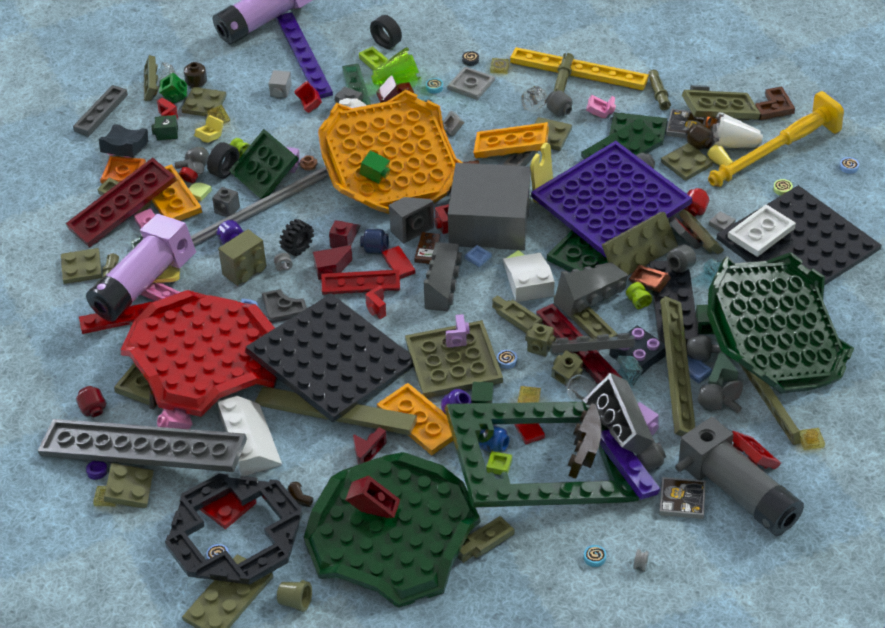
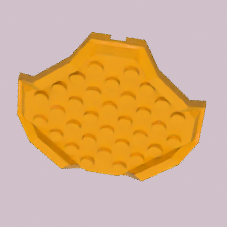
[318,89,463,214]

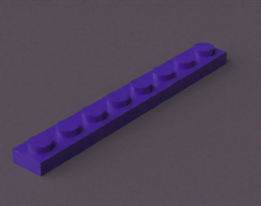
[276,12,333,98]

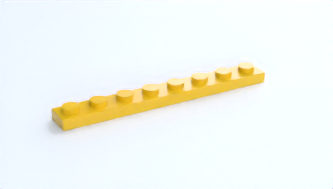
[510,47,649,90]

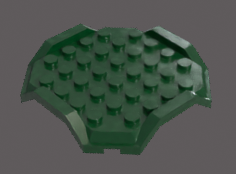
[707,252,854,394]
[303,452,481,608]

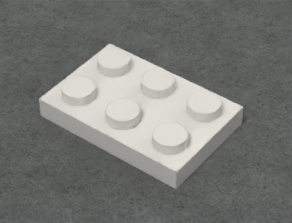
[728,205,796,257]

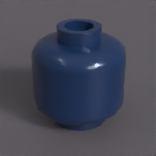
[360,229,389,254]

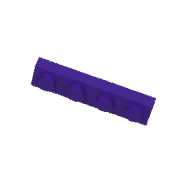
[600,429,660,500]

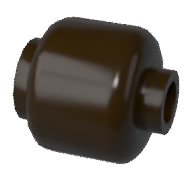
[183,62,207,88]
[686,123,714,150]

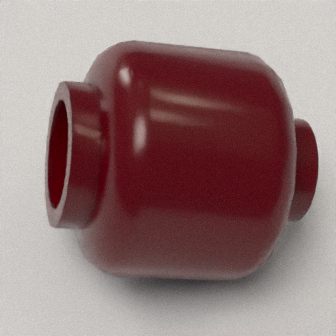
[76,386,107,418]

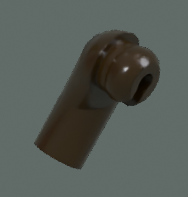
[288,481,314,507]

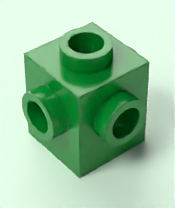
[159,73,188,103]

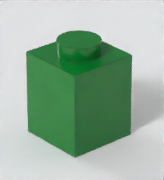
[359,150,390,184]

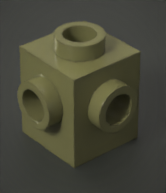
[525,323,556,357]
[551,350,584,386]

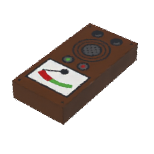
[414,232,440,264]

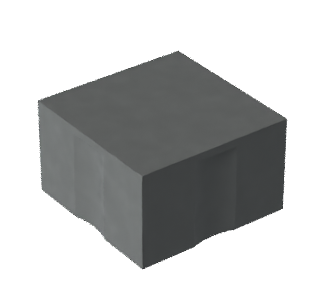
[448,163,531,250]

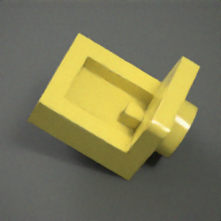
[194,115,224,143]

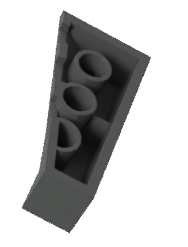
[424,242,462,311]
[554,262,628,316]
[583,373,654,455]

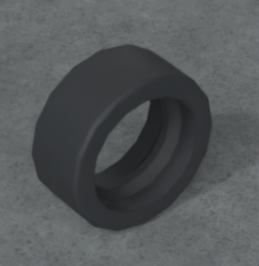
[370,15,402,49]
[207,142,239,179]

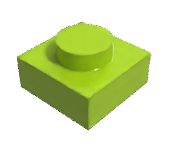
[486,451,512,475]

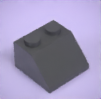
[389,197,434,244]

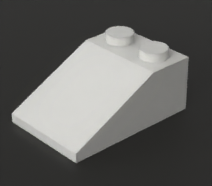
[503,253,555,302]

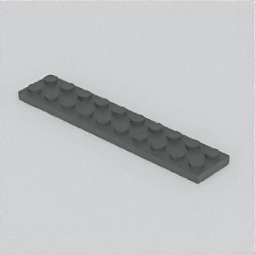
[38,419,247,472]

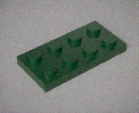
[581,118,662,159]

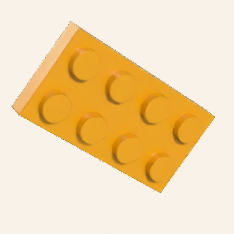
[473,122,549,158]
[151,164,202,221]
[377,383,454,456]

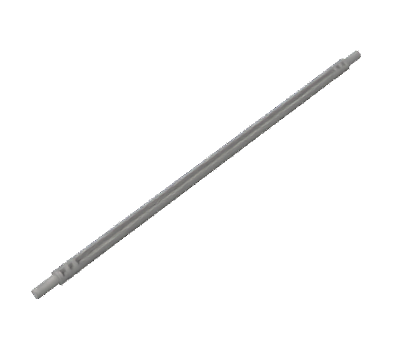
[191,166,329,246]

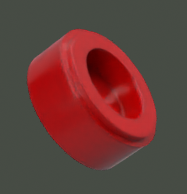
[179,167,198,183]

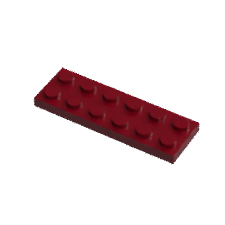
[65,157,177,248]

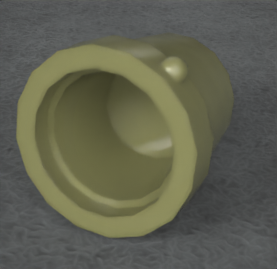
[277,580,312,612]

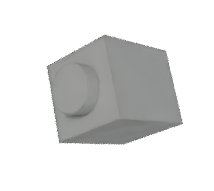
[269,70,292,97]

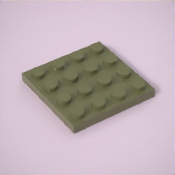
[405,320,503,398]

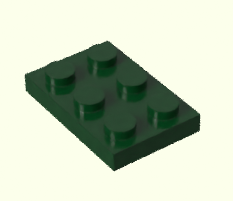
[609,112,668,146]

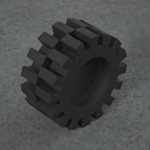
[279,219,314,256]

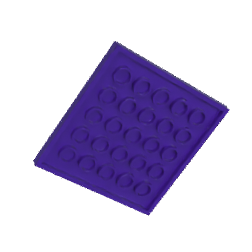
[531,141,692,257]

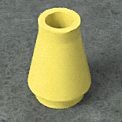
[707,145,733,166]

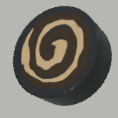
[462,51,479,66]

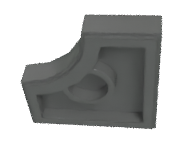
[668,215,702,249]
[262,289,307,323]

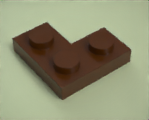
[755,86,795,120]

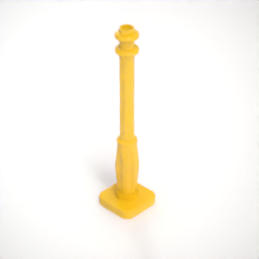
[708,91,844,187]

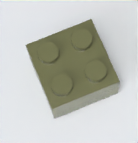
[218,229,267,286]

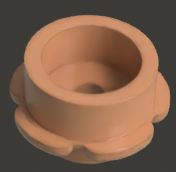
[300,155,318,171]

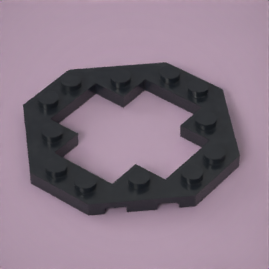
[165,473,302,584]

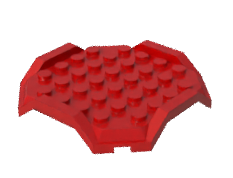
[120,290,278,417]

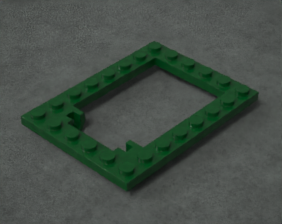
[445,401,640,508]

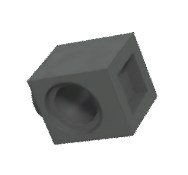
[212,187,240,217]

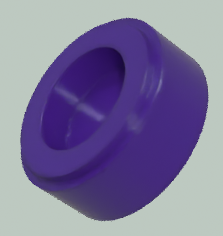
[86,461,108,480]

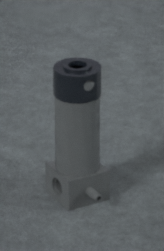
[675,416,804,536]

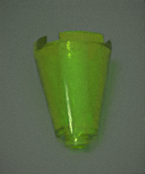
[371,47,421,87]

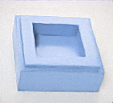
[465,245,492,267]

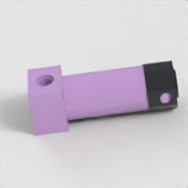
[212,0,313,45]
[86,214,196,322]

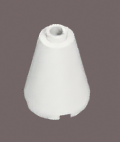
[710,112,763,149]

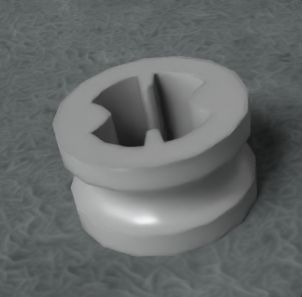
[274,253,293,271]
[634,549,649,571]

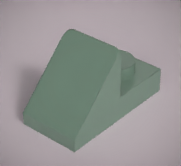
[708,352,738,386]

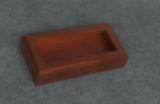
[629,265,671,293]

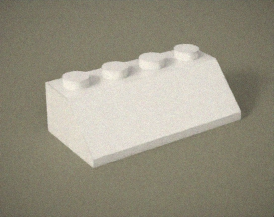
[217,396,282,476]

